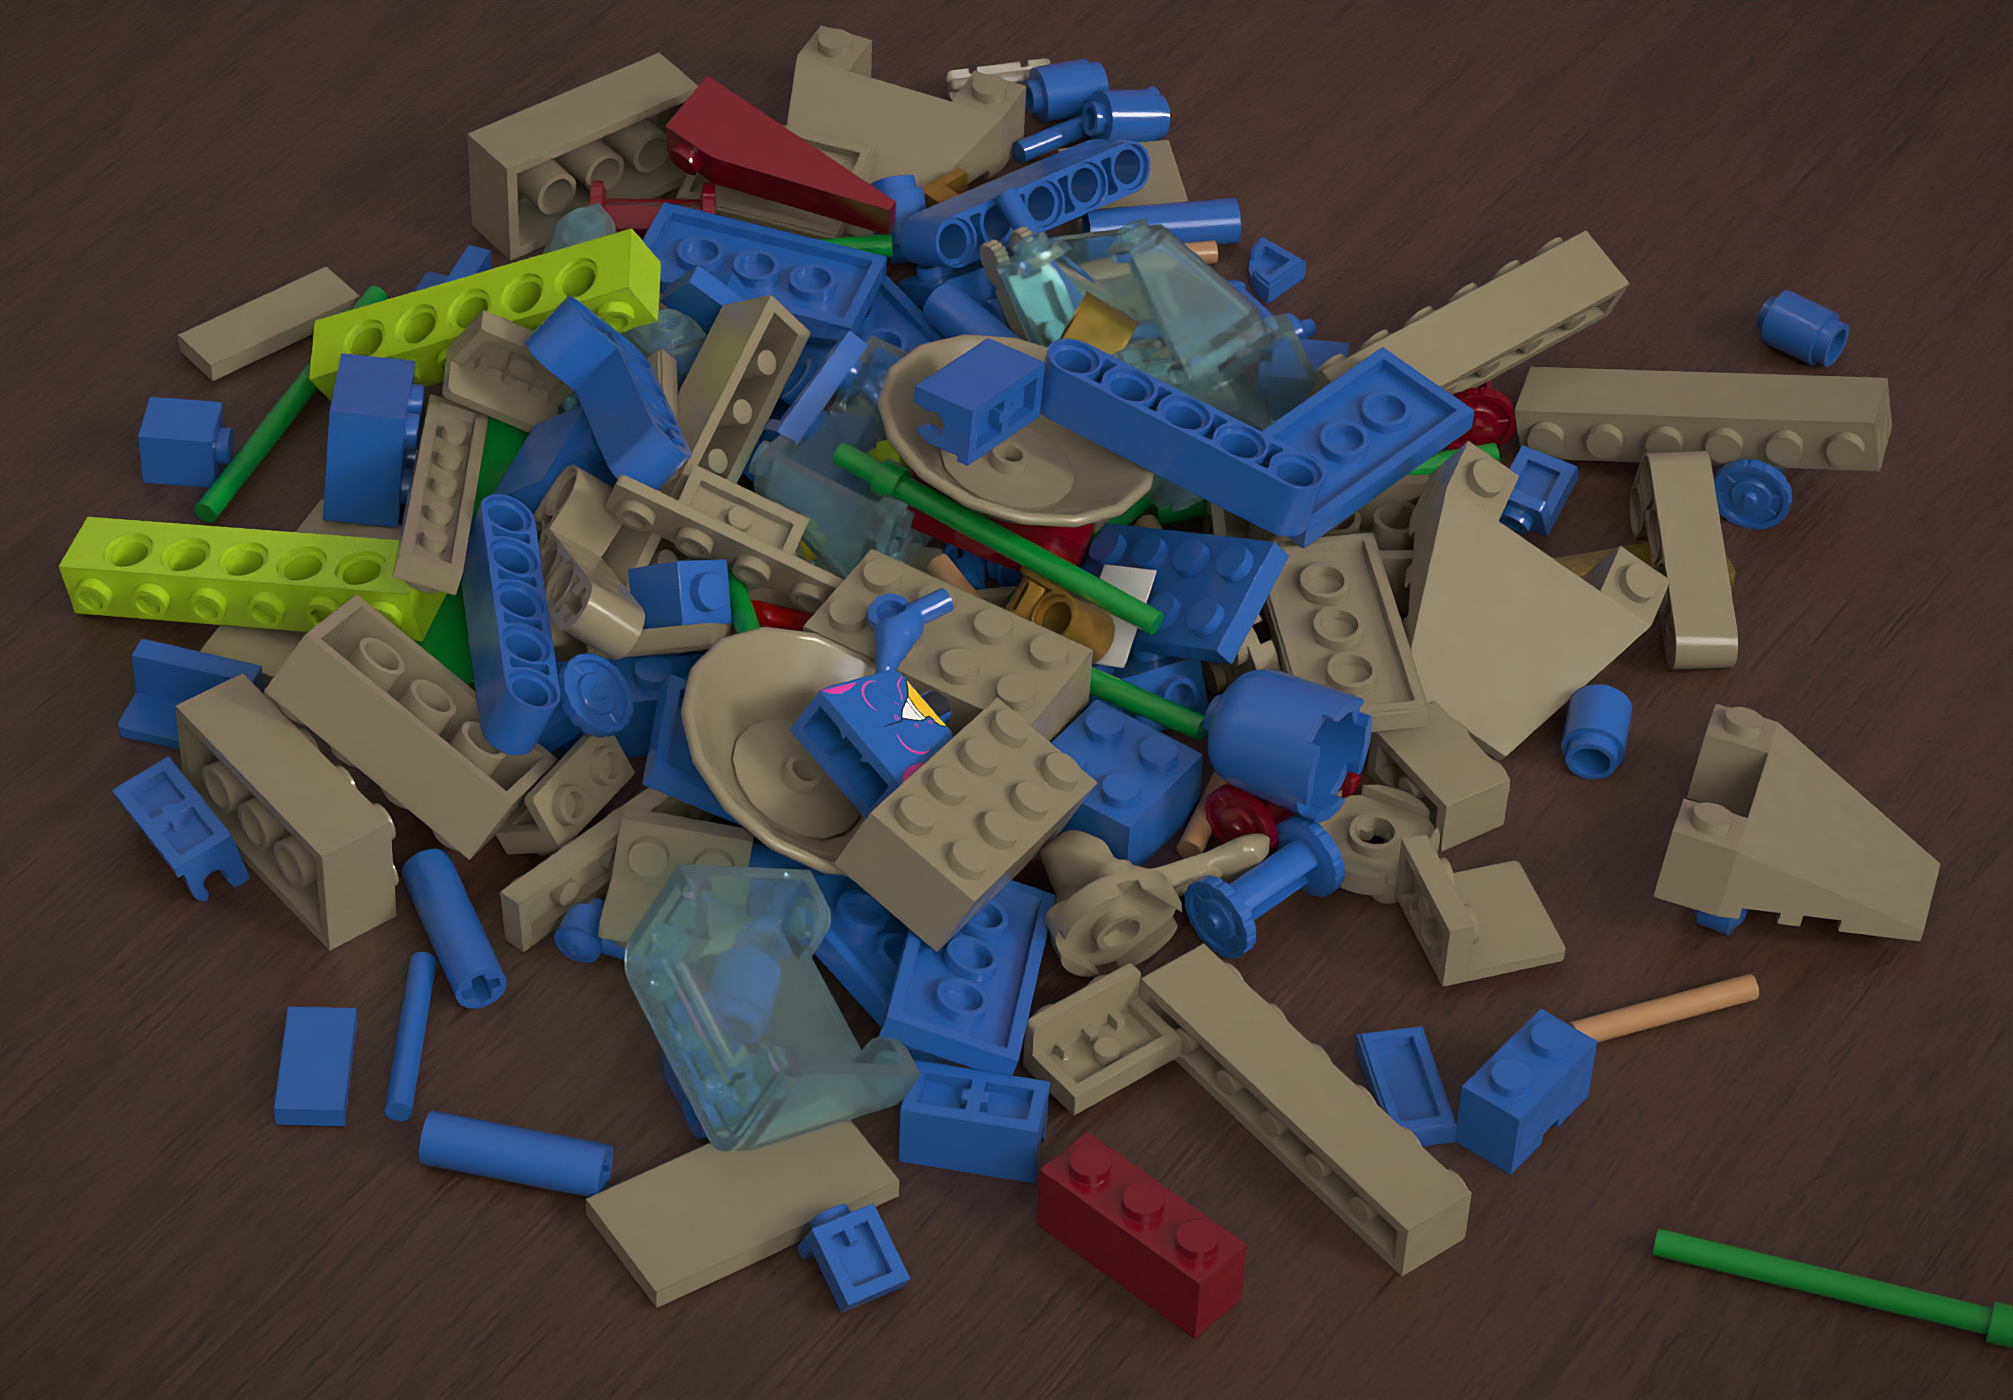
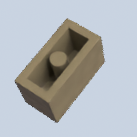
[1367,701,1510,852]

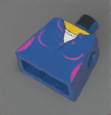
[790,669,953,819]

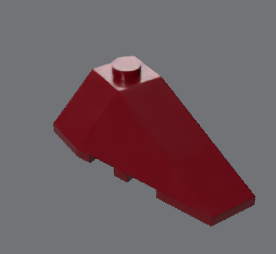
[665,76,896,234]

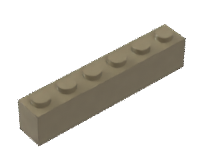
[1306,230,1630,400]
[602,295,811,592]
[1514,367,1892,472]
[1139,944,1472,1276]

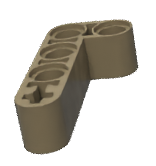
[1630,451,1738,670]
[533,465,645,660]

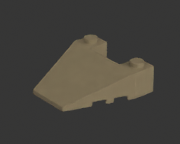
[787,25,1026,237]
[1402,441,1671,761]
[1653,704,1940,941]

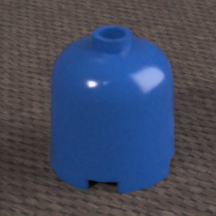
[1204,668,1372,823]

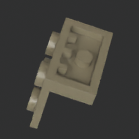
[598,807,754,961]
[1395,834,1566,987]

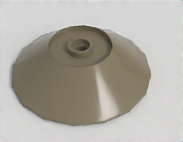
[877,334,1154,528]
[681,627,875,876]

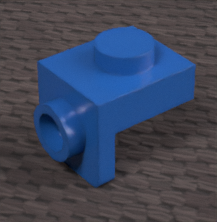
[1499,445,1579,537]

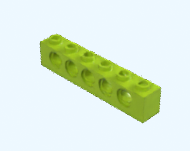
[309,228,661,402]
[59,517,447,641]

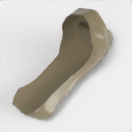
[1040,830,1270,905]

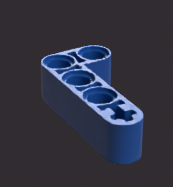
[525,296,692,491]

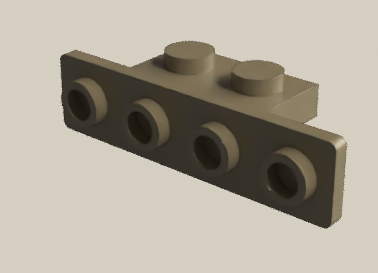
[604,465,844,614]

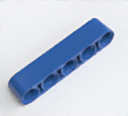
[900,139,1151,268]
[1040,338,1325,537]
[461,494,560,755]

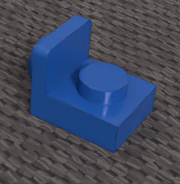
[797,1203,910,1313]

